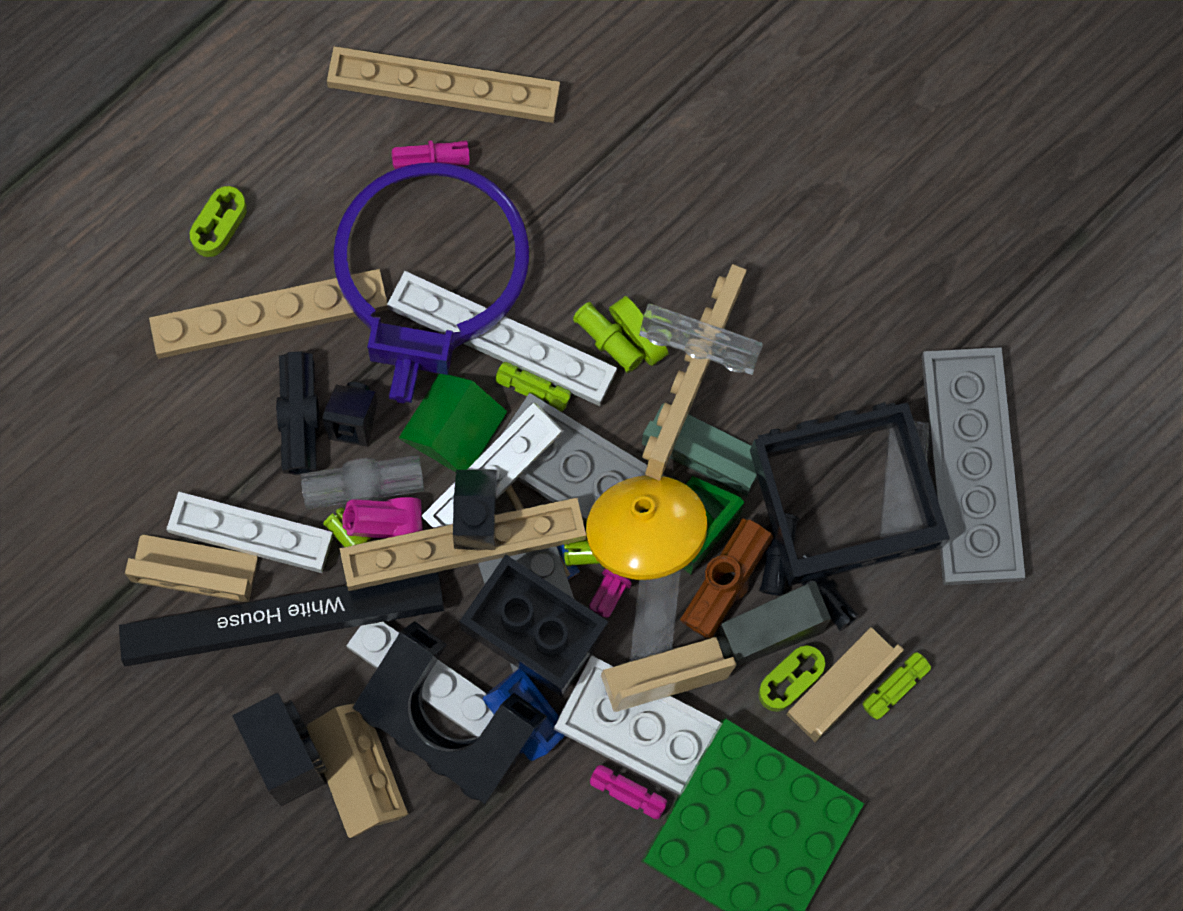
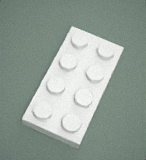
[554,655,720,794]

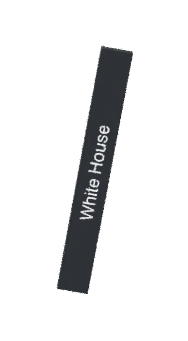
[119,572,445,667]

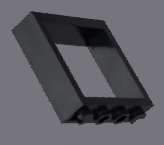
[750,402,950,586]

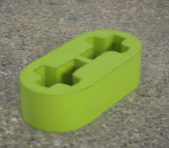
[190,186,247,257]
[609,296,669,366]
[758,645,825,712]

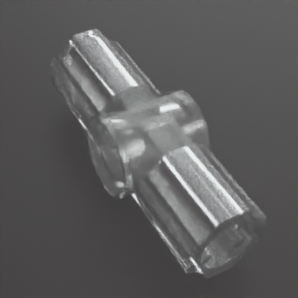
[300,455,425,510]

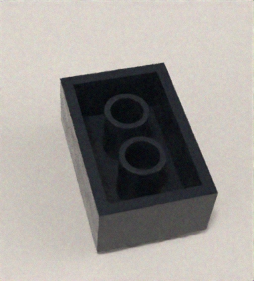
[459,554,608,697]
[232,693,328,806]

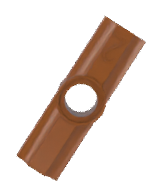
[680,518,774,639]

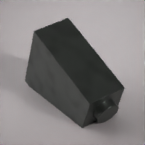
[716,581,831,667]

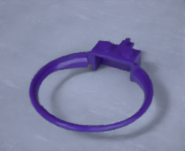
[334,162,529,404]

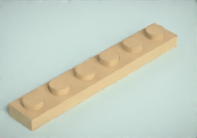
[327,46,560,123]
[642,264,747,481]
[149,269,389,359]
[339,498,586,591]

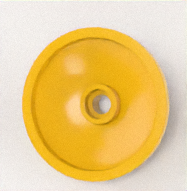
[586,475,708,580]

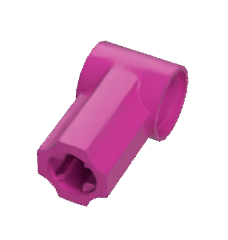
[342,497,423,538]

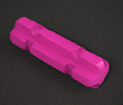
[590,765,667,819]

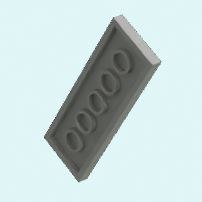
[921,347,1025,585]

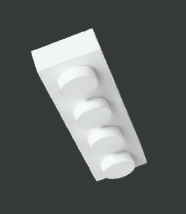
[422,403,564,528]
[167,492,334,573]
[346,622,494,737]

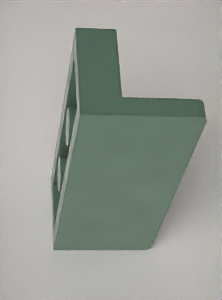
[642,403,757,497]

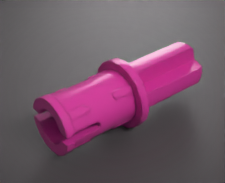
[391,140,469,169]
[589,569,632,618]

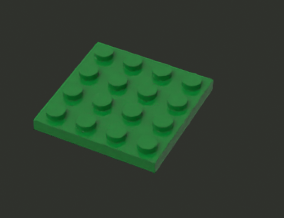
[641,718,864,911]

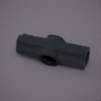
[276,351,319,475]

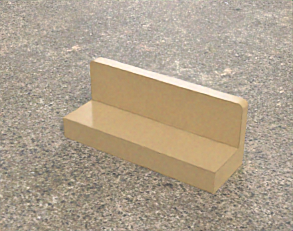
[125,535,258,603]
[786,627,904,743]
[601,637,736,712]
[307,703,408,838]

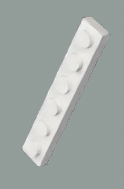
[387,271,617,406]

